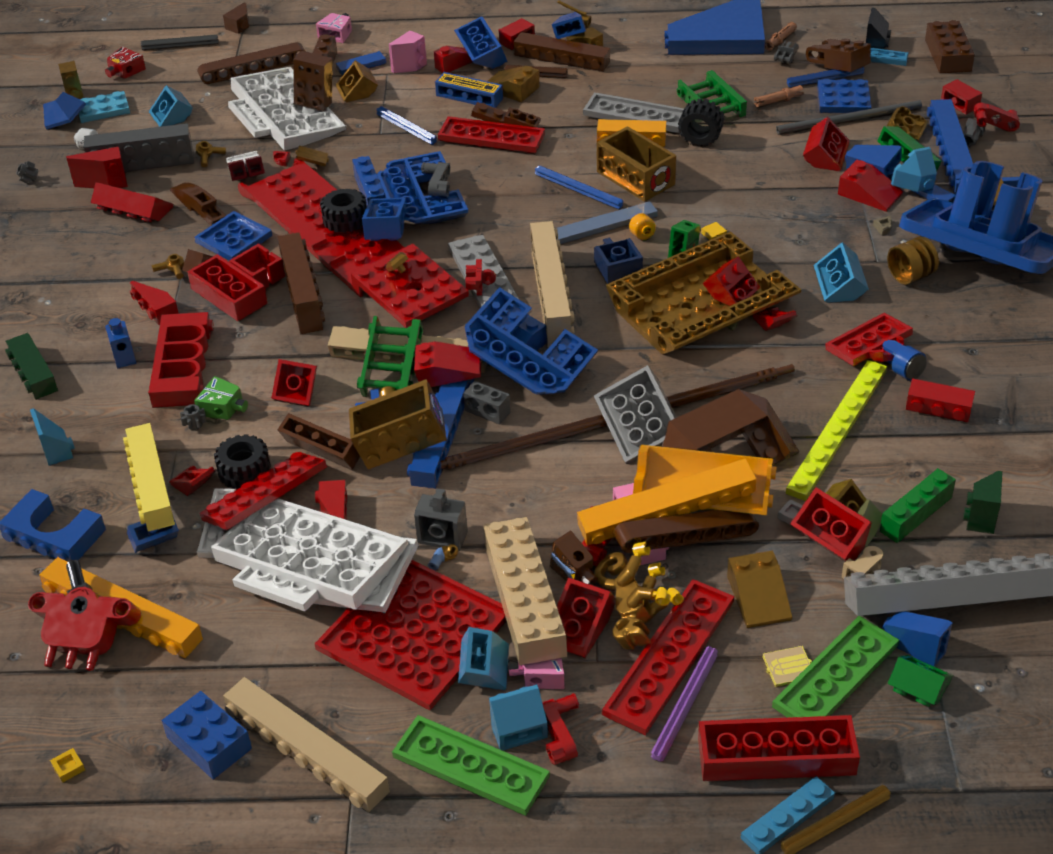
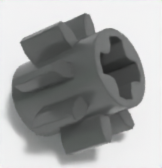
[16,161,38,183]
[180,404,206,430]

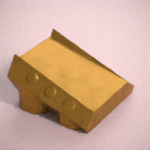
[886,106,929,140]

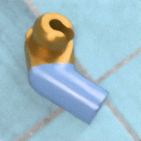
[428,544,459,571]

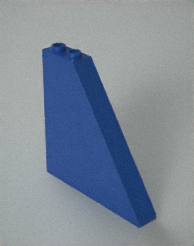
[664,0,765,55]

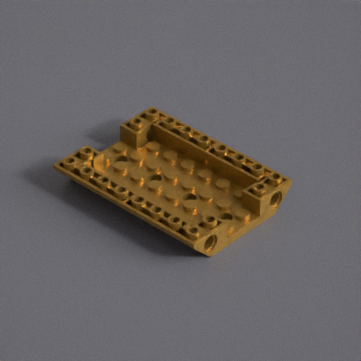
[606,231,802,354]

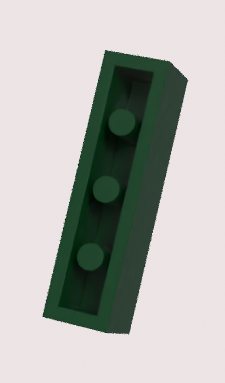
[5,333,58,400]

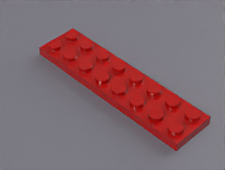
[602,579,734,736]

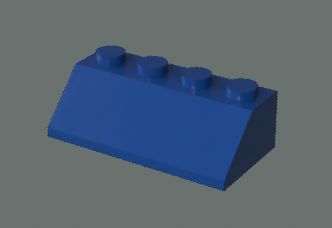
[454,16,508,69]

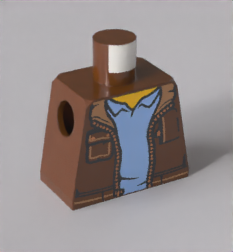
[550,530,598,585]

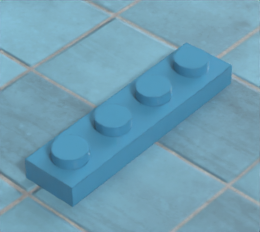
[741,776,835,854]

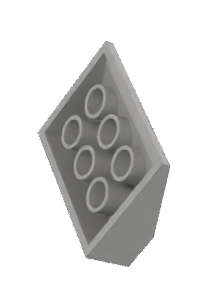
[594,365,677,464]

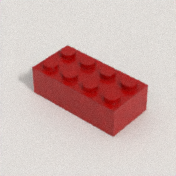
[187,254,268,321]

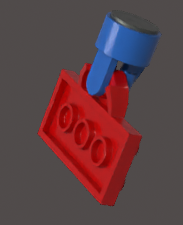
[825,312,927,381]

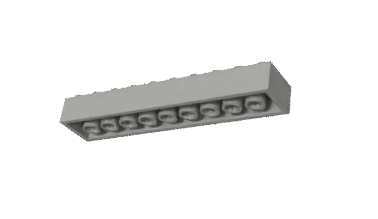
[844,553,1053,616]

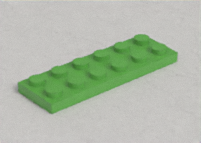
[772,616,899,718]
[392,715,550,816]

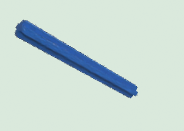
[535,165,624,209]

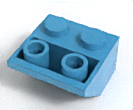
[458,627,509,690]
[489,684,548,751]

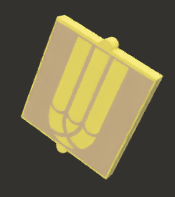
[762,646,812,687]

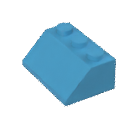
[814,242,869,303]

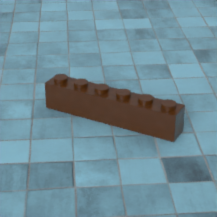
[514,32,610,72]

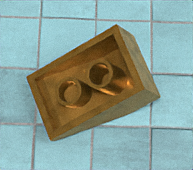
[487,66,540,102]
[727,550,792,628]

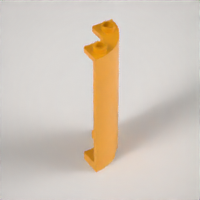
[633,445,777,515]

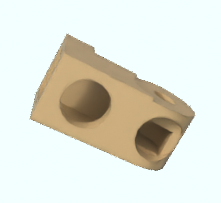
[842,546,883,579]

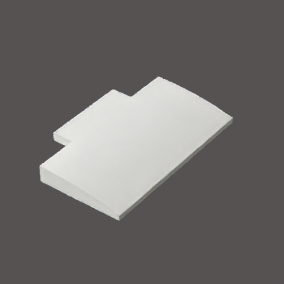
[228,67,346,151]
[211,498,408,611]

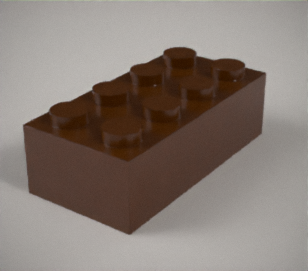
[925,20,975,73]

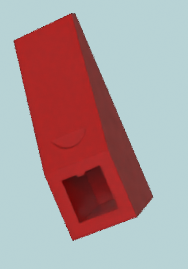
[130,281,179,325]

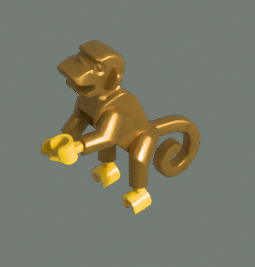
[595,542,684,650]

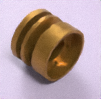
[887,236,939,285]

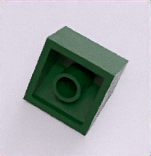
[963,471,1003,534]

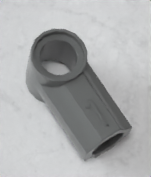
[963,118,986,148]

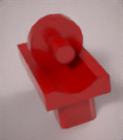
[465,259,496,296]

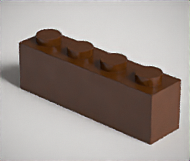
[277,413,360,470]

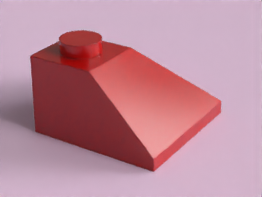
[271,359,317,406]

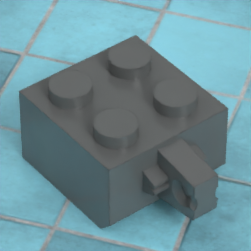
[414,488,468,551]

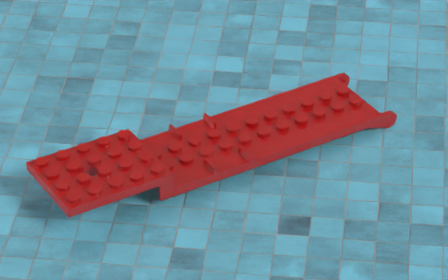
[238,158,469,328]

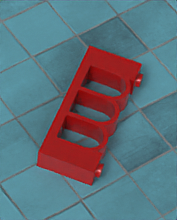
[148,312,214,408]

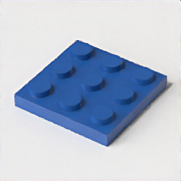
[817,79,871,113]
[194,211,273,260]

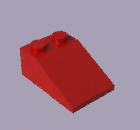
[66,147,128,189]
[838,160,903,212]
[414,341,481,389]
[557,578,616,658]

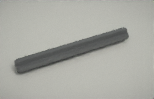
[141,35,219,50]

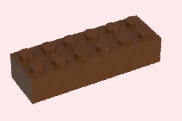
[277,232,325,335]

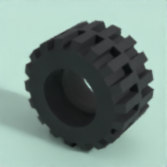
[678,99,725,147]
[320,188,367,233]
[214,434,271,490]

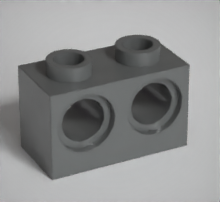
[464,381,511,425]

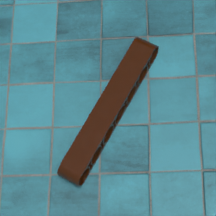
[197,42,306,84]
[613,510,759,553]

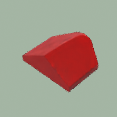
[753,307,797,331]
[169,466,217,496]

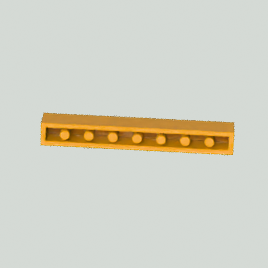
[577,458,756,546]
[39,557,203,659]

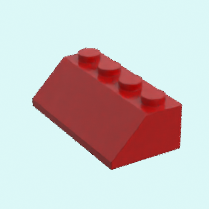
[90,182,174,223]

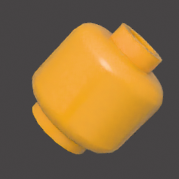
[629,213,656,240]

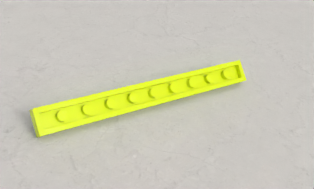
[786,360,887,501]

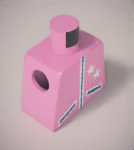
[316,13,352,43]
[508,658,564,689]

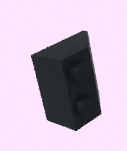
[866,7,891,50]

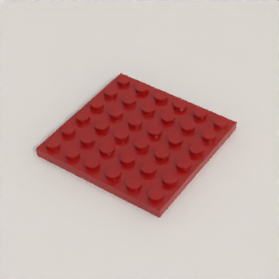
[315,560,507,711]

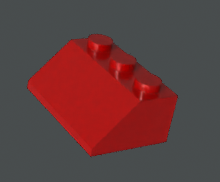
[803,117,850,171]
[790,487,872,562]

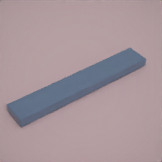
[557,201,658,244]

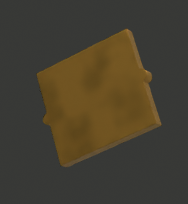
[295,146,329,167]

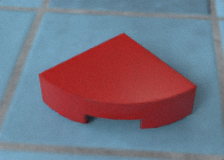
[273,151,291,167]

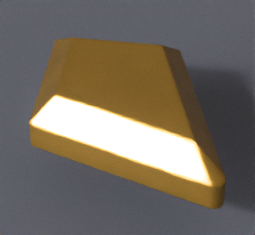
[386,252,409,273]

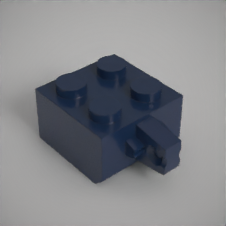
[594,238,643,284]

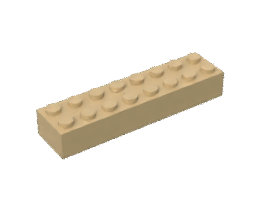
[530,221,575,348]
[483,517,567,665]

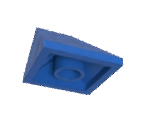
[43,92,86,129]

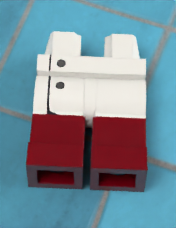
[226,151,265,181]

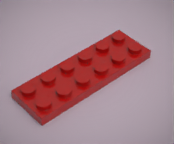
[438,116,545,153]
[199,452,327,530]

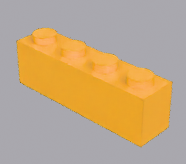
[597,119,666,147]

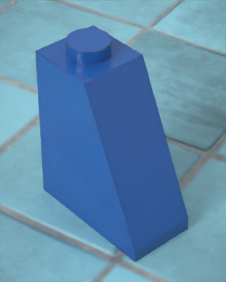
[551,12,586,39]
[845,145,902,177]
[883,611,953,666]

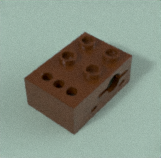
[293,51,332,111]

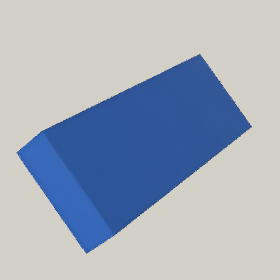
[336,51,386,75]

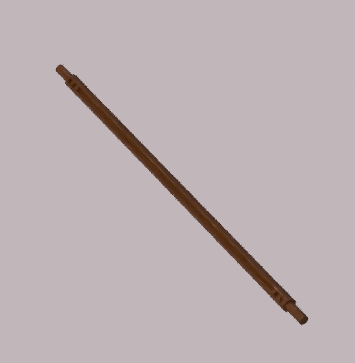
[440,364,795,470]

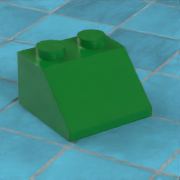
[888,655,954,707]

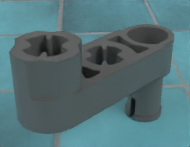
[421,162,450,197]

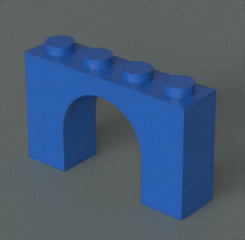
[0,489,106,562]

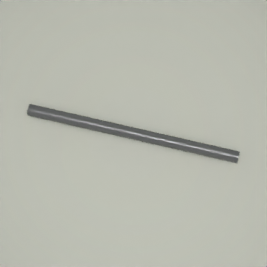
[776,100,922,134]

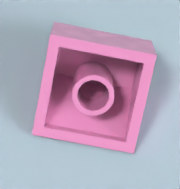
[389,31,427,73]

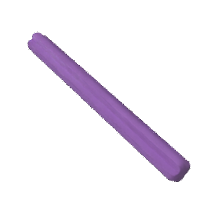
[651,646,718,762]

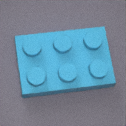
[79,91,130,123]

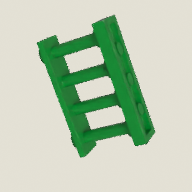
[677,70,747,118]
[357,316,424,397]

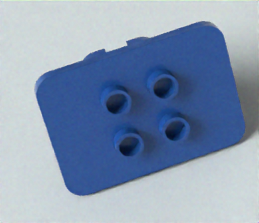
[899,161,1053,274]

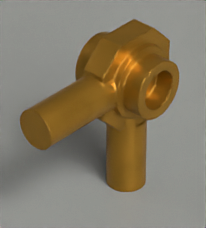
[196,141,226,167]
[151,254,184,279]

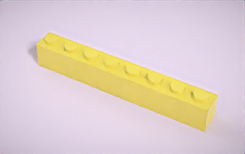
[123,423,175,532]

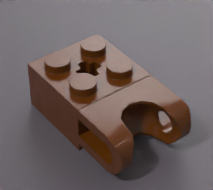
[806,39,871,72]

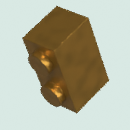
[58,61,84,99]

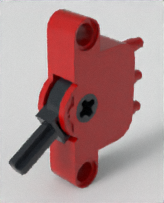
[28,560,141,671]

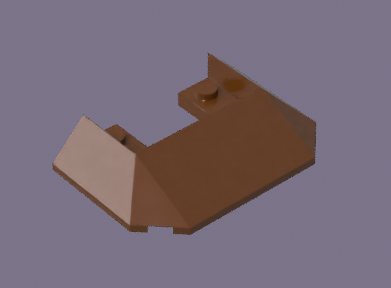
[662,389,800,466]

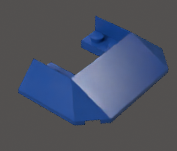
[377,151,468,224]
[465,287,598,395]

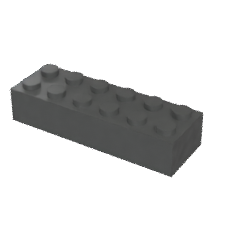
[84,123,194,172]

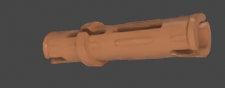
[765,22,797,51]
[754,85,804,108]

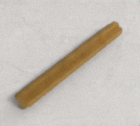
[781,785,891,854]

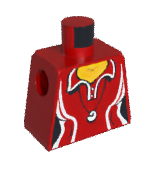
[105,47,146,79]

